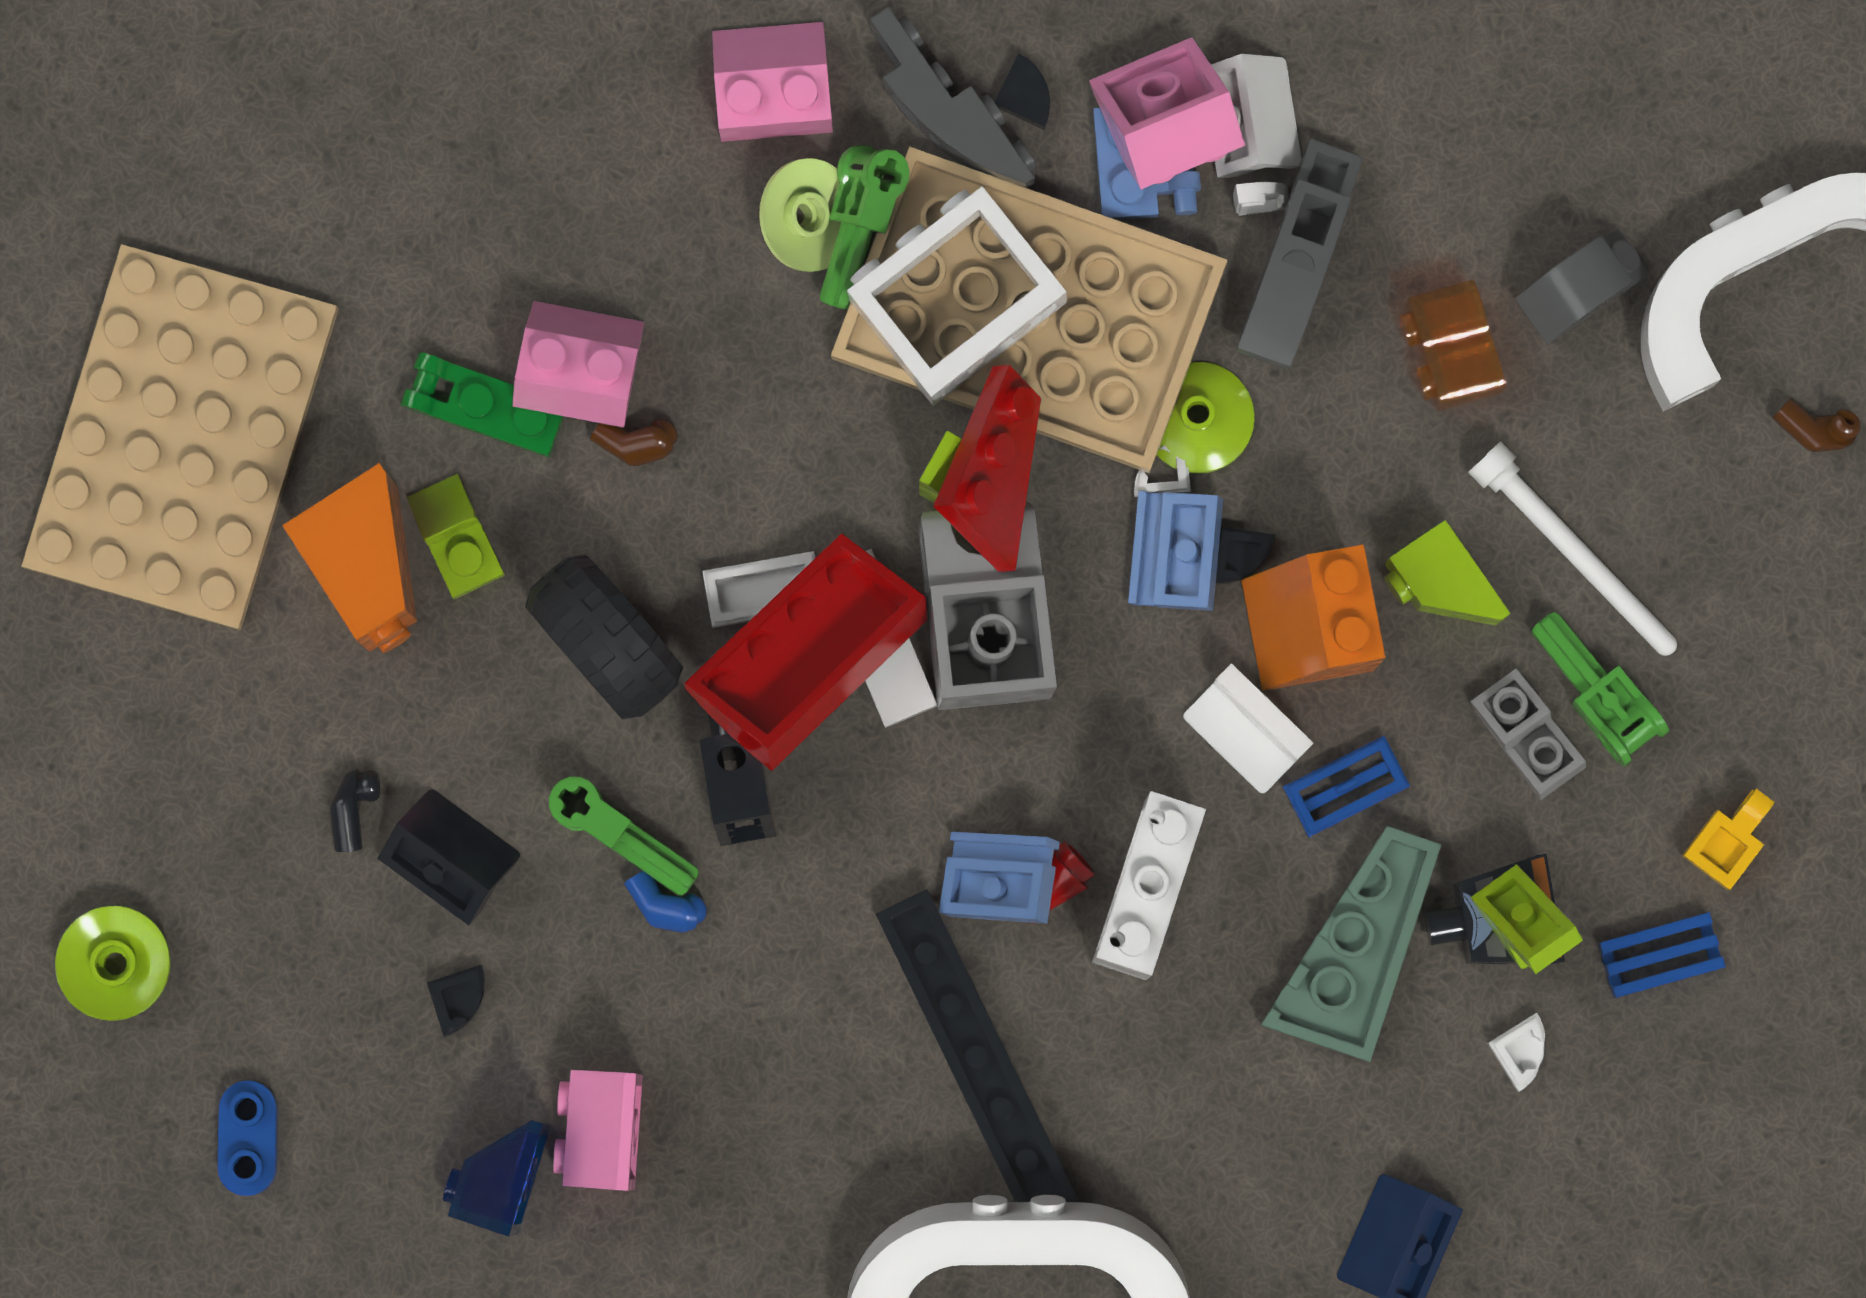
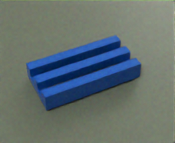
[1282,736,1410,838]
[1598,912,1726,998]

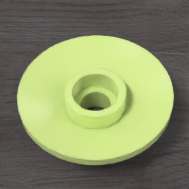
[759,158,841,272]

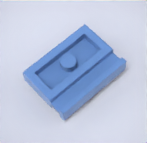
[1128,491,1223,611]
[939,832,1060,924]

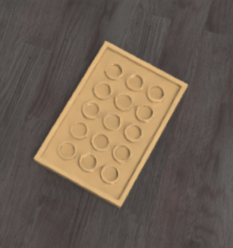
[831,146,1228,473]
[21,244,339,631]

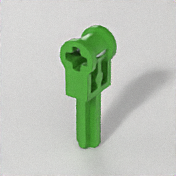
[820,145,910,309]
[1531,612,1669,767]
[549,777,699,896]

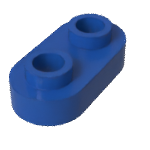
[218,1081,278,1196]

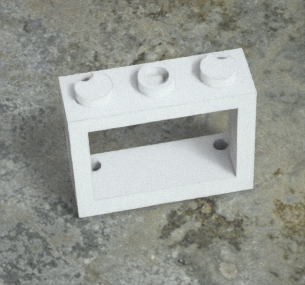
[847,186,1067,406]
[1092,791,1206,980]

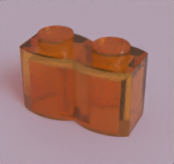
[1399,279,1506,412]

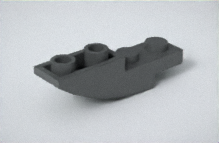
[870,7,1037,190]
[1236,138,1363,371]

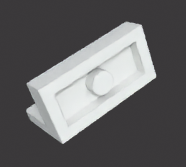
[1211,54,1302,178]
[1183,663,1313,793]

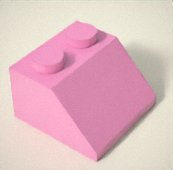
[712,22,833,142]
[1089,37,1245,189]
[512,301,644,427]
[553,1070,643,1191]

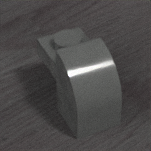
[1515,229,1651,344]

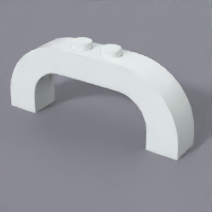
[1641,173,1866,412]
[847,1195,1190,1298]

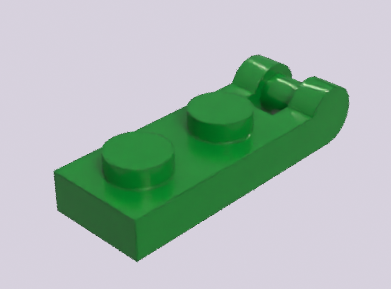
[400,352,564,458]

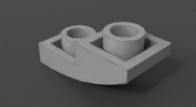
[1471,668,1586,800]

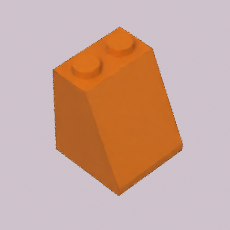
[282,463,417,653]
[1241,544,1386,691]

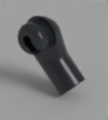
[330,769,381,852]

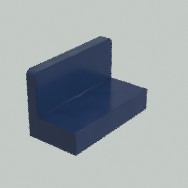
[1337,1174,1464,1298]

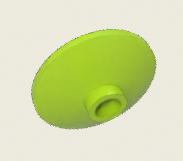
[1157,362,1254,474]
[55,906,171,1021]

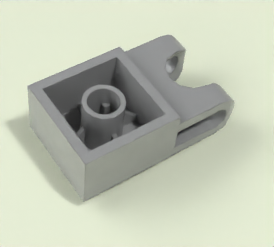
[918,502,1057,710]

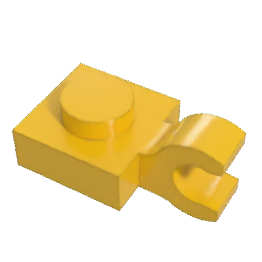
[1682,788,1775,890]

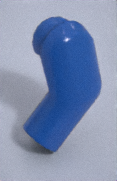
[624,871,707,933]

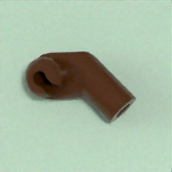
[1772,398,1861,452]

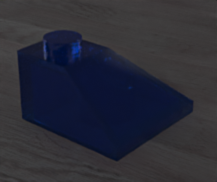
[443,1120,552,1237]

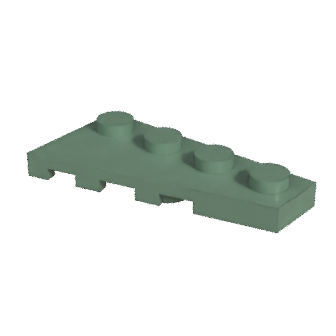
[1260,826,1441,1062]

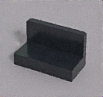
[377,790,520,926]

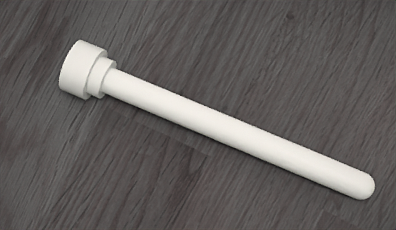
[1468,441,1677,656]

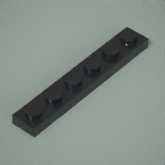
[876,889,1078,1202]

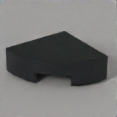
[994,53,1050,130]
[1216,527,1276,585]
[427,965,485,1037]

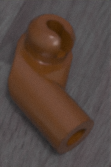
[590,419,678,466]

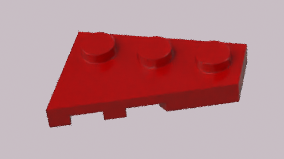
[933,364,1041,572]

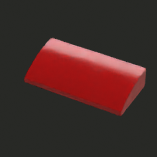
[684,533,928,771]

